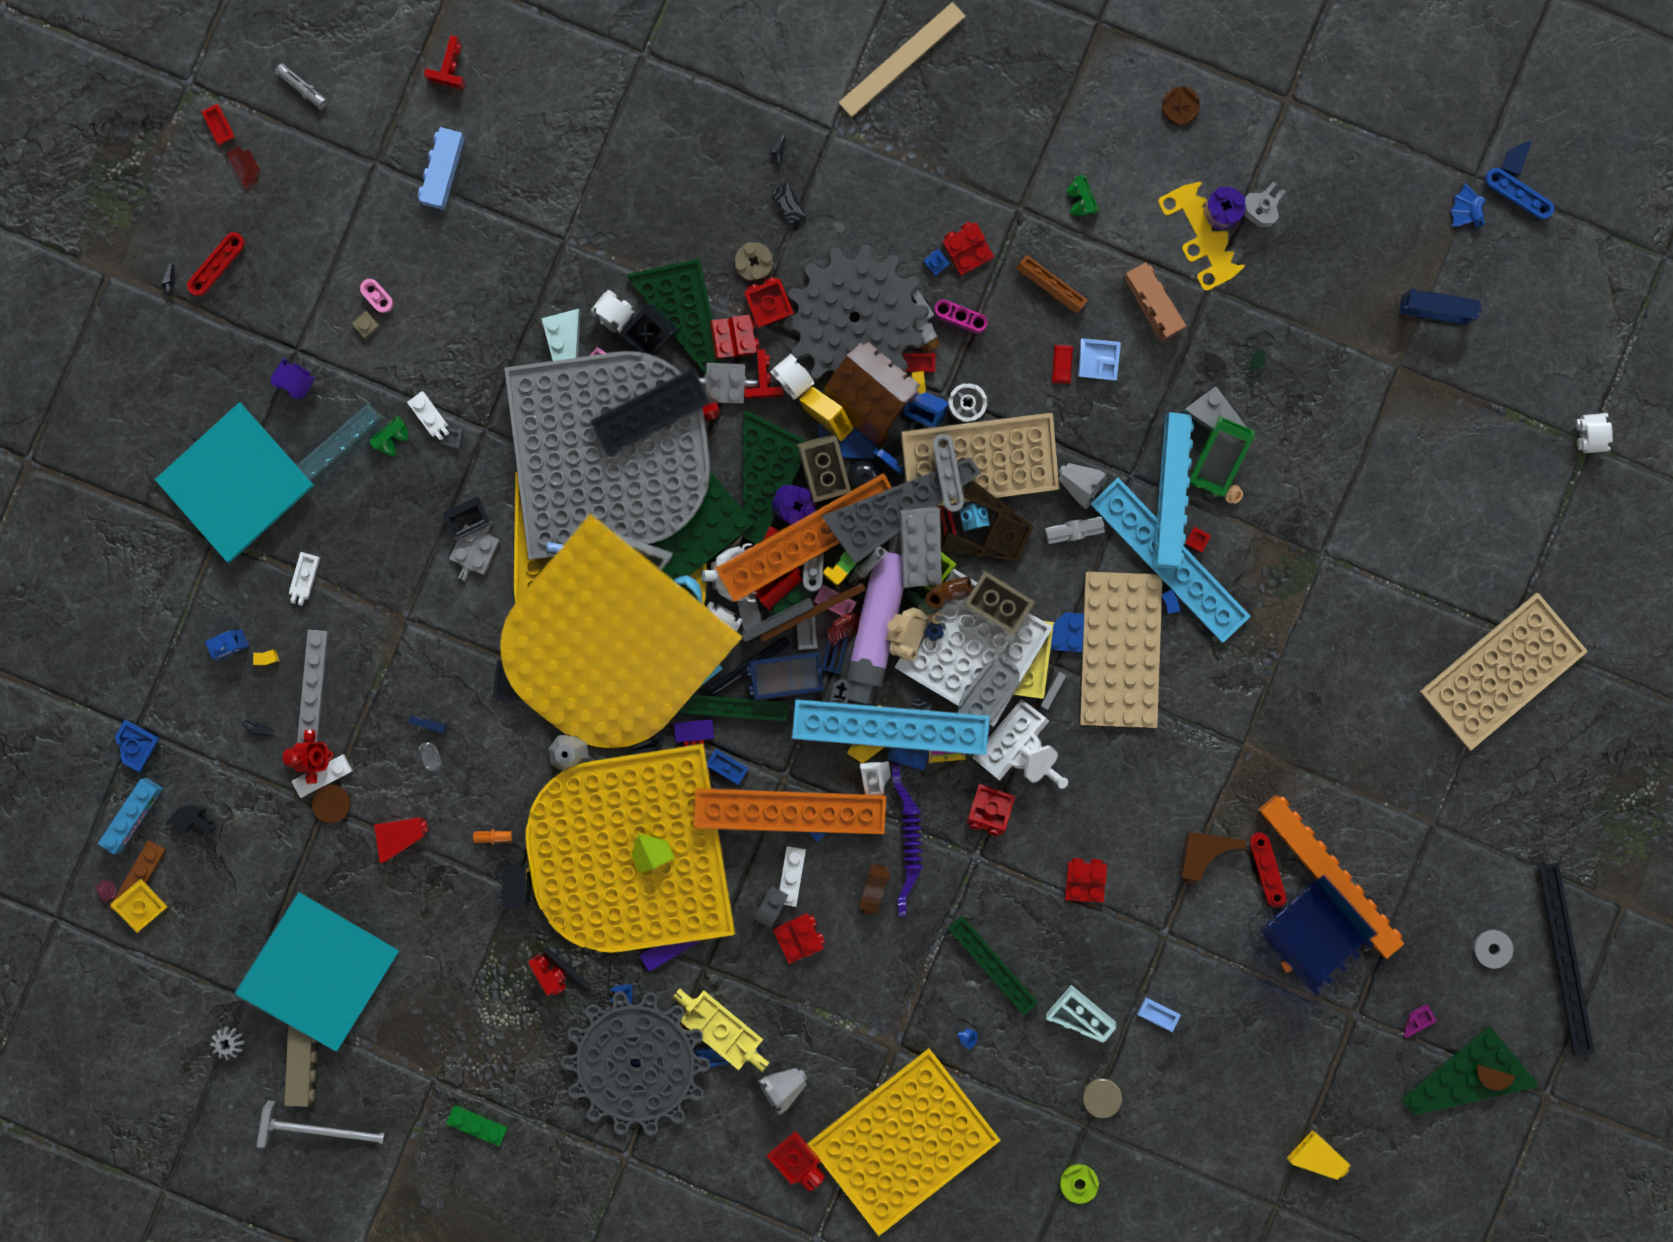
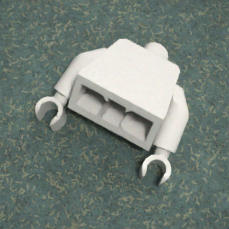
[702,543,757,603]

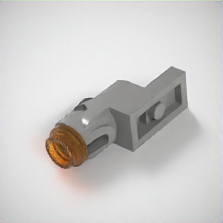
[911,289,940,352]

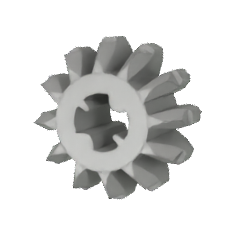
[210,1027,245,1060]

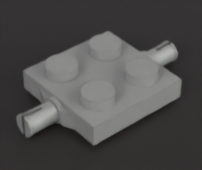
[700,363,758,403]
[449,520,501,581]

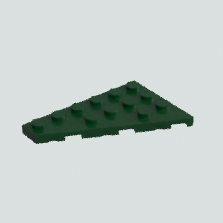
[627,258,723,373]
[743,410,806,544]
[1400,1026,1539,1115]

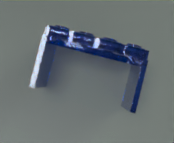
[1260,875,1378,996]

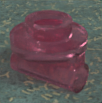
[94,880,116,903]

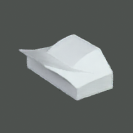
[860,761,891,795]

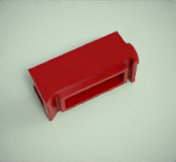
[754,567,803,611]

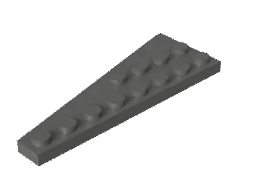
[822,457,981,564]

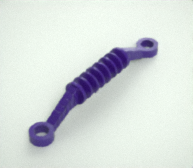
[892,763,923,917]

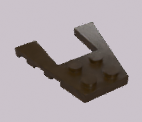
[941,480,1034,561]

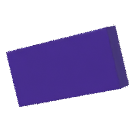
[674,719,714,742]

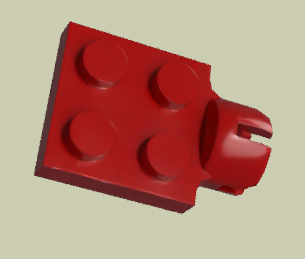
[767,1131,825,1192]

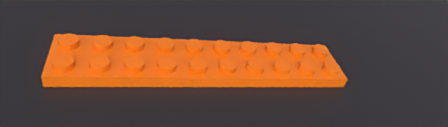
[715,474,892,602]
[693,788,886,834]

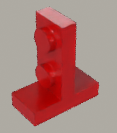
[424,35,466,90]
[744,349,784,399]

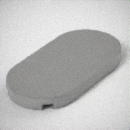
[958,658,1020,724]

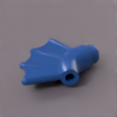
[1450,183,1486,228]

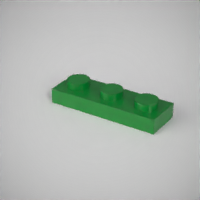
[446,1105,508,1146]

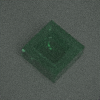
[1248,349,1266,372]

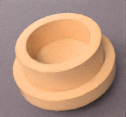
[1225,485,1243,503]

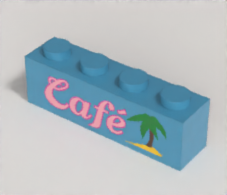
[98,778,164,854]

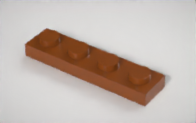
[1016,255,1088,314]
[109,840,166,911]

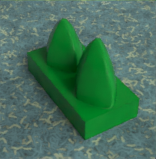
[1066,175,1099,216]
[369,415,408,456]

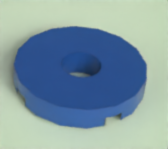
[872,447,905,476]

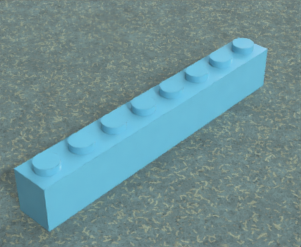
[1153,412,1194,569]

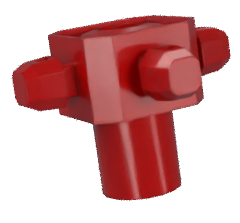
[282,730,333,784]

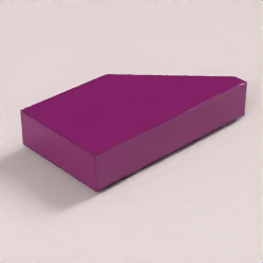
[1403,1004,1437,1038]

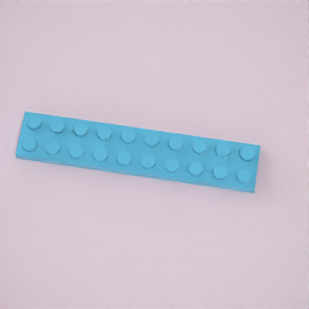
[1090,478,1251,643]
[792,700,989,755]

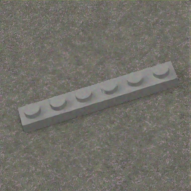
[297,629,329,743]

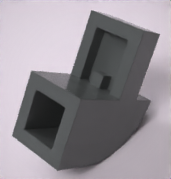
[754,886,789,928]

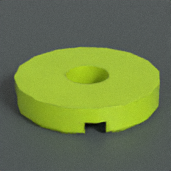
[1060,1164,1099,1204]

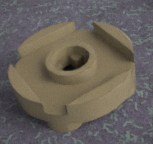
[735,242,773,282]

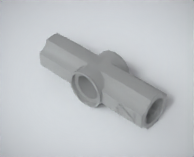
[1045,517,1105,544]

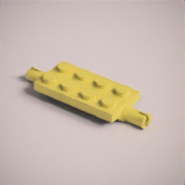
[672,989,770,1072]

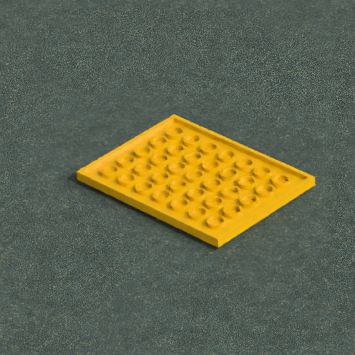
[808,1048,1001,1236]

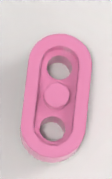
[360,279,394,313]

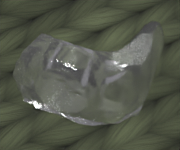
[419,742,442,771]

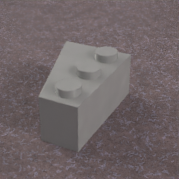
[1182,386,1246,446]

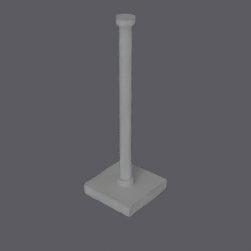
[257,1100,385,1148]

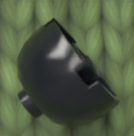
[847,460,883,491]

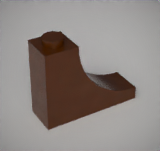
[1180,831,1247,884]
[859,862,890,916]

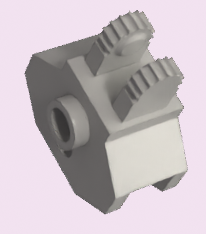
[1243,182,1285,227]

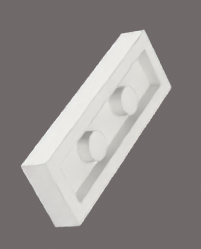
[292,754,353,798]
[780,846,806,907]

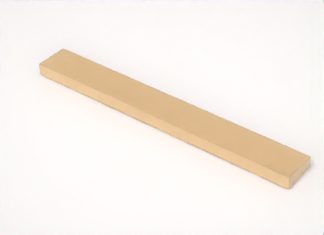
[839,2,965,118]

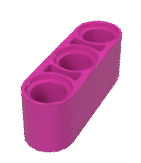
[934,300,988,334]

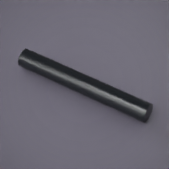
[542,947,590,991]

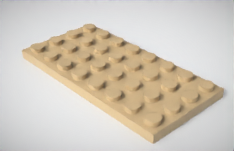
[901,413,1059,506]
[1080,572,1162,728]
[1419,593,1588,750]

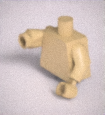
[887,608,942,661]

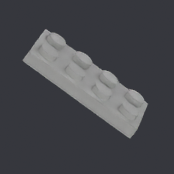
[900,507,941,588]

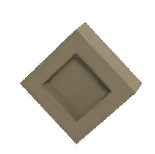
[352,311,380,339]

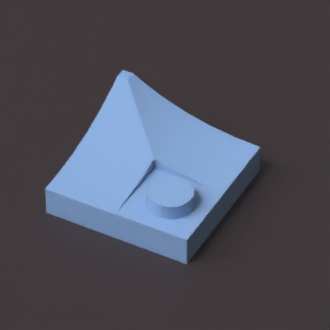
[1078,338,1121,381]

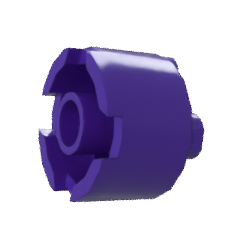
[1203,187,1246,230]
[270,358,316,399]
[771,484,816,524]

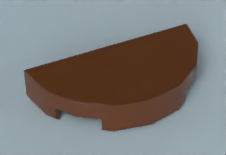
[1476,1064,1515,1090]

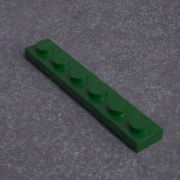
[677,695,788,722]
[947,915,1038,1015]

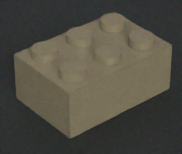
[797,434,851,503]
[965,572,1035,636]

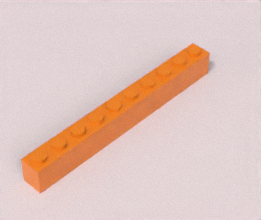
[1258,795,1404,959]

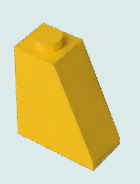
[799,386,854,442]
[1287,1130,1351,1180]

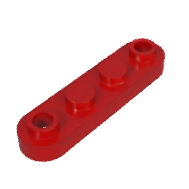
[187,232,245,296]
[1249,832,1286,907]

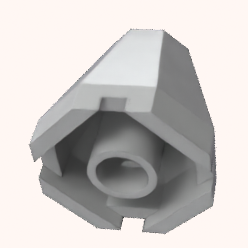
[1058,463,1107,509]
[549,735,590,772]
[757,1068,807,1115]

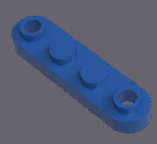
[1485,168,1554,220]

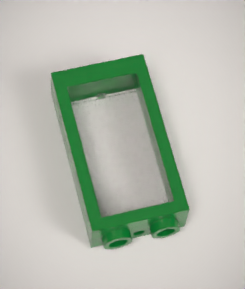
[1190,416,1255,497]

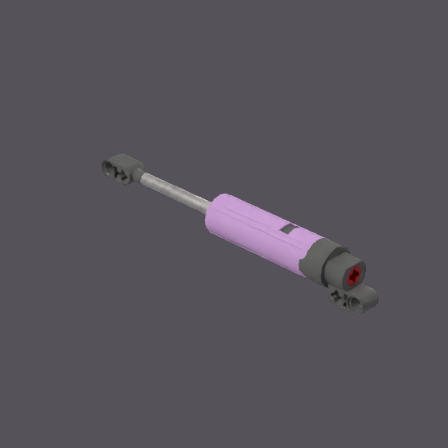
[830,421,930,704]

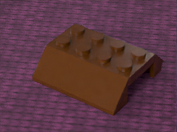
[824,342,920,448]

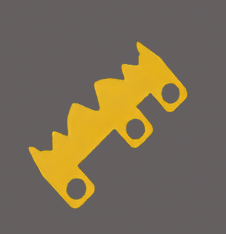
[1158,182,1245,290]

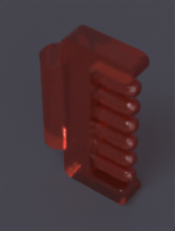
[226,146,260,187]
[827,612,861,645]

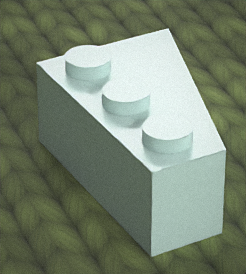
[542,309,581,361]
[1046,985,1116,1043]

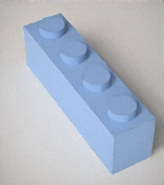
[418,127,465,210]

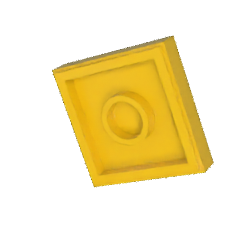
[111,879,167,933]

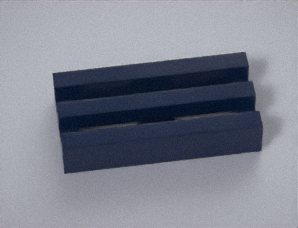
[821,633,848,674]

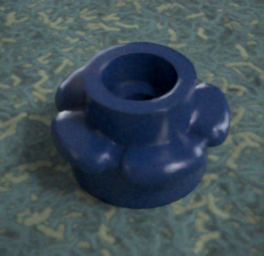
[925,622,944,641]

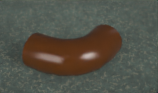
[926,576,973,609]

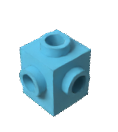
[959,501,990,531]

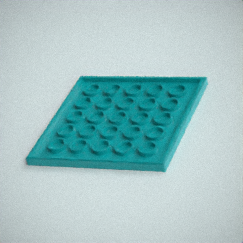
[155,402,315,563]
[235,892,399,1052]

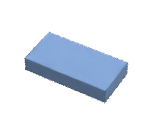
[1137,997,1181,1032]

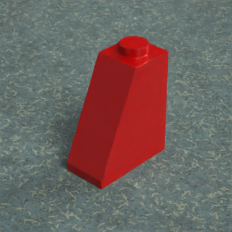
[374,817,428,863]

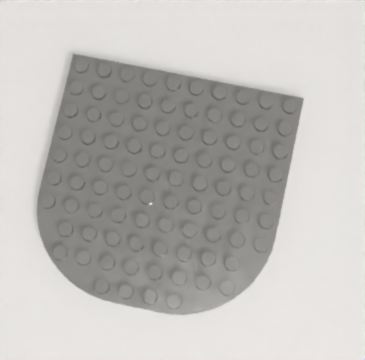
[505,351,710,560]

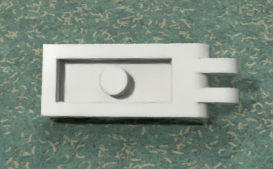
[407,391,450,440]
[289,552,321,606]

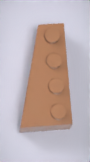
[1124,262,1186,342]

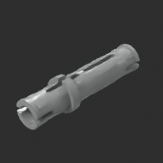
[275,64,327,109]
[847,547,887,586]

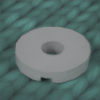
[1473,929,1513,969]

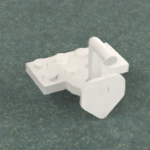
[972,699,1068,788]

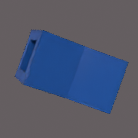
[1161,589,1180,614]

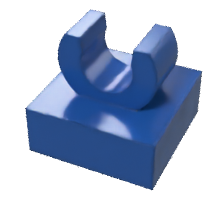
[923,249,950,276]
[610,984,632,1004]

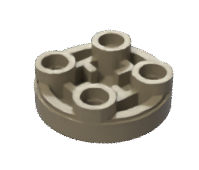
[1083,1078,1122,1118]

